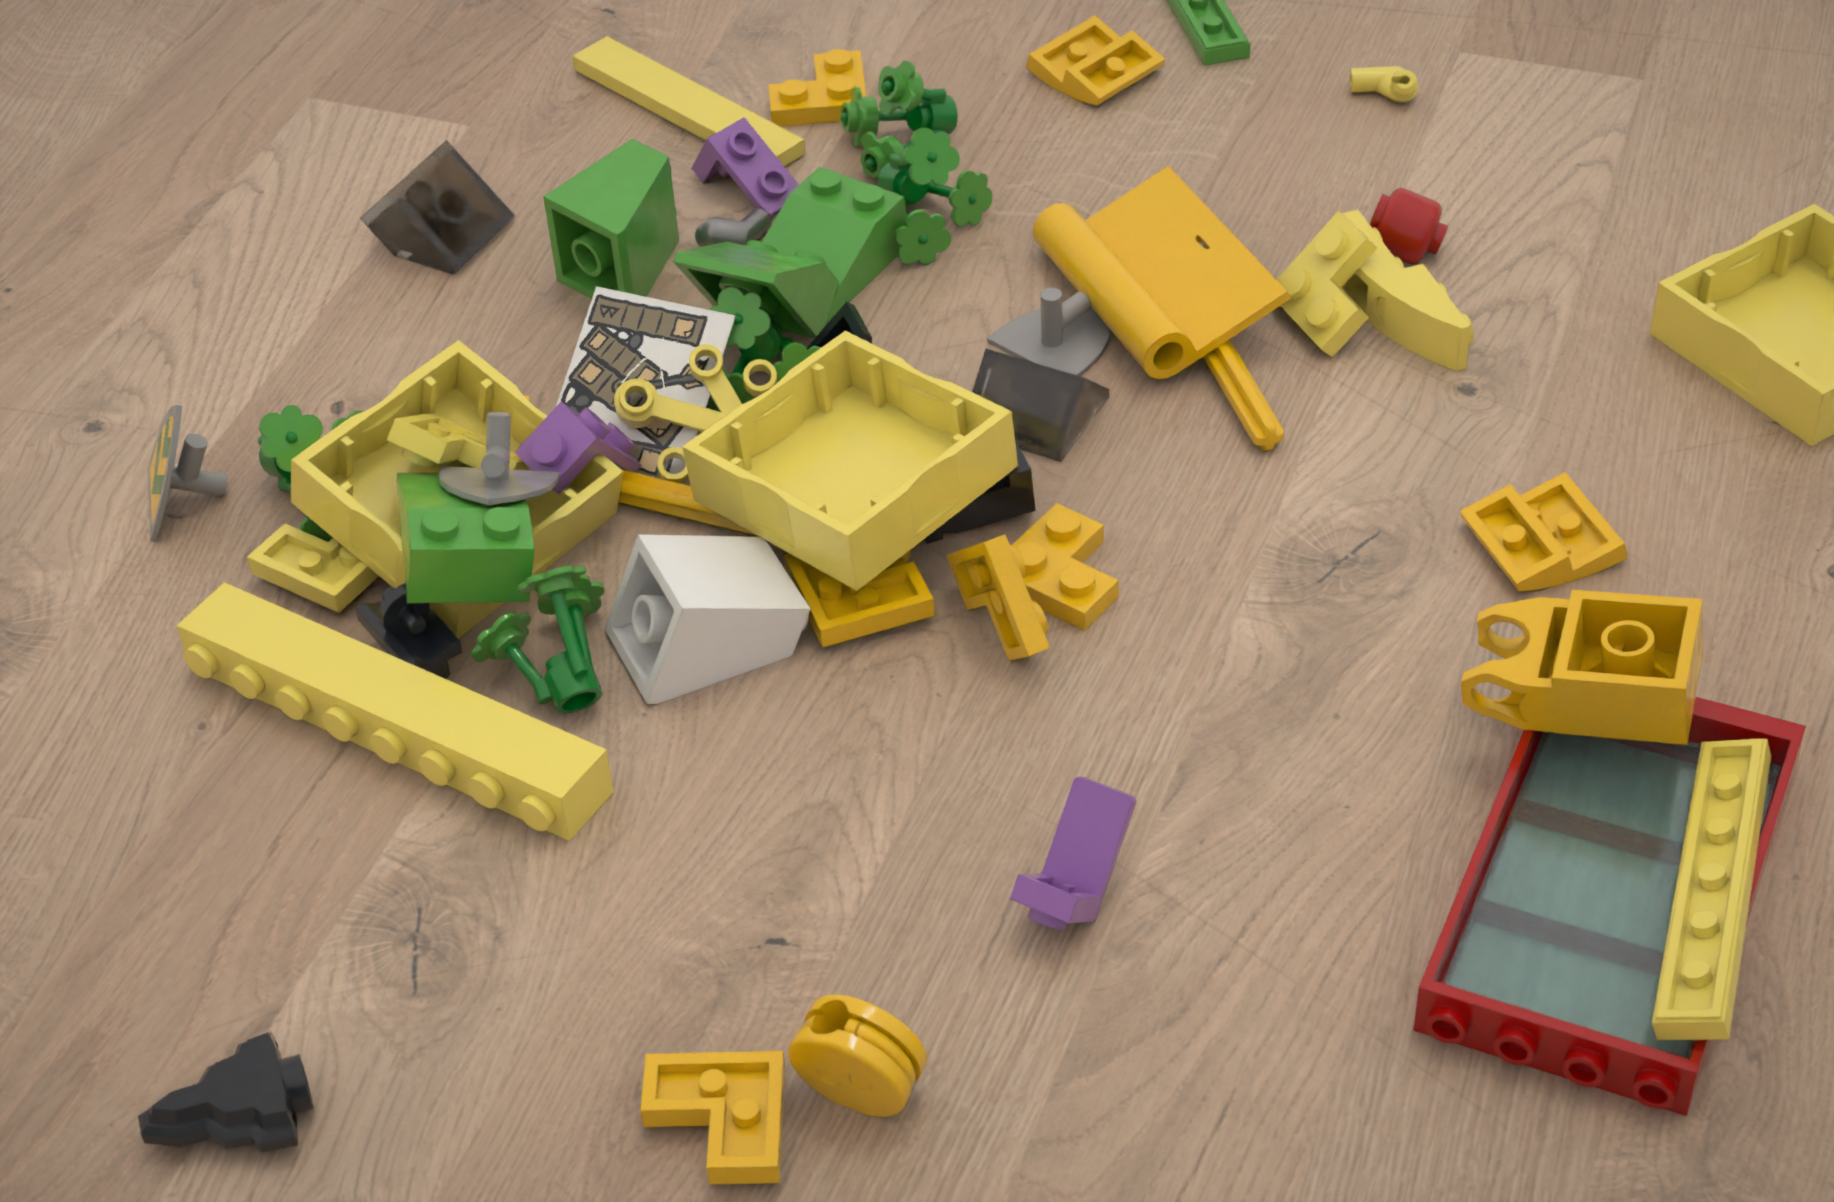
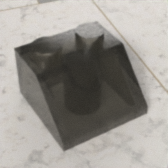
[360,140,515,275]

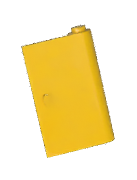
[1032,166,1291,379]

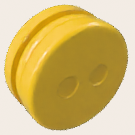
[788,995,927,1117]

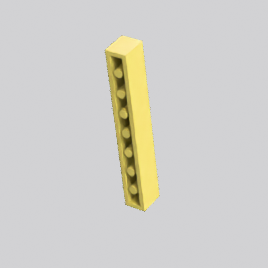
[176,582,614,841]

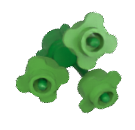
[840,61,958,178]

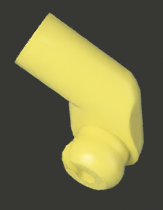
[1349,66,1419,103]

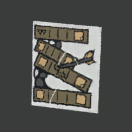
[556,286,736,478]

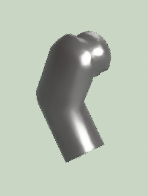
[695,208,772,247]

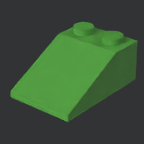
[762,167,906,326]
[673,240,839,339]
[396,473,535,603]

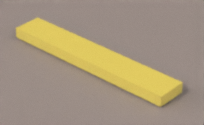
[572,36,805,167]
[1652,739,1771,1040]

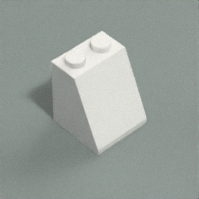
[605,534,810,704]

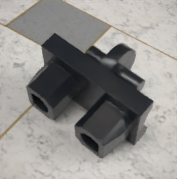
[355,583,462,679]

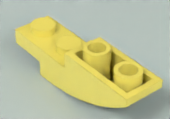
[1342,209,1474,371]

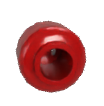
[1369,188,1448,264]

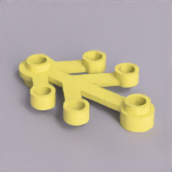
[614,344,777,483]

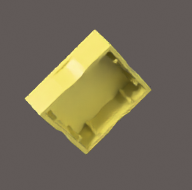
[1650,204,1834,446]
[682,331,1018,591]
[291,340,624,639]

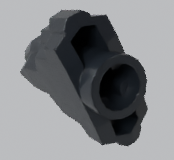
[138,1032,314,1153]

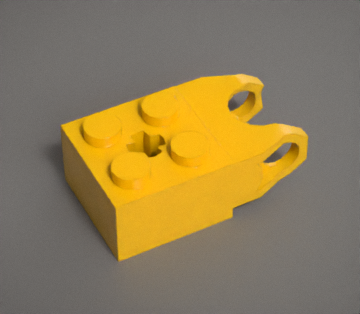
[1461,590,1703,745]

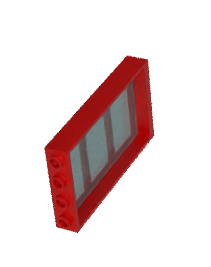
[1413,697,1806,1116]

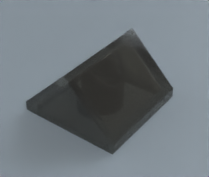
[972,348,1109,462]

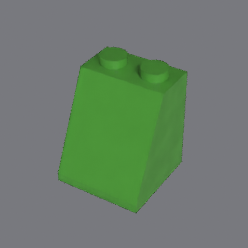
[543,139,679,299]

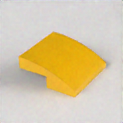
[1026,16,1165,105]
[1460,472,1628,591]

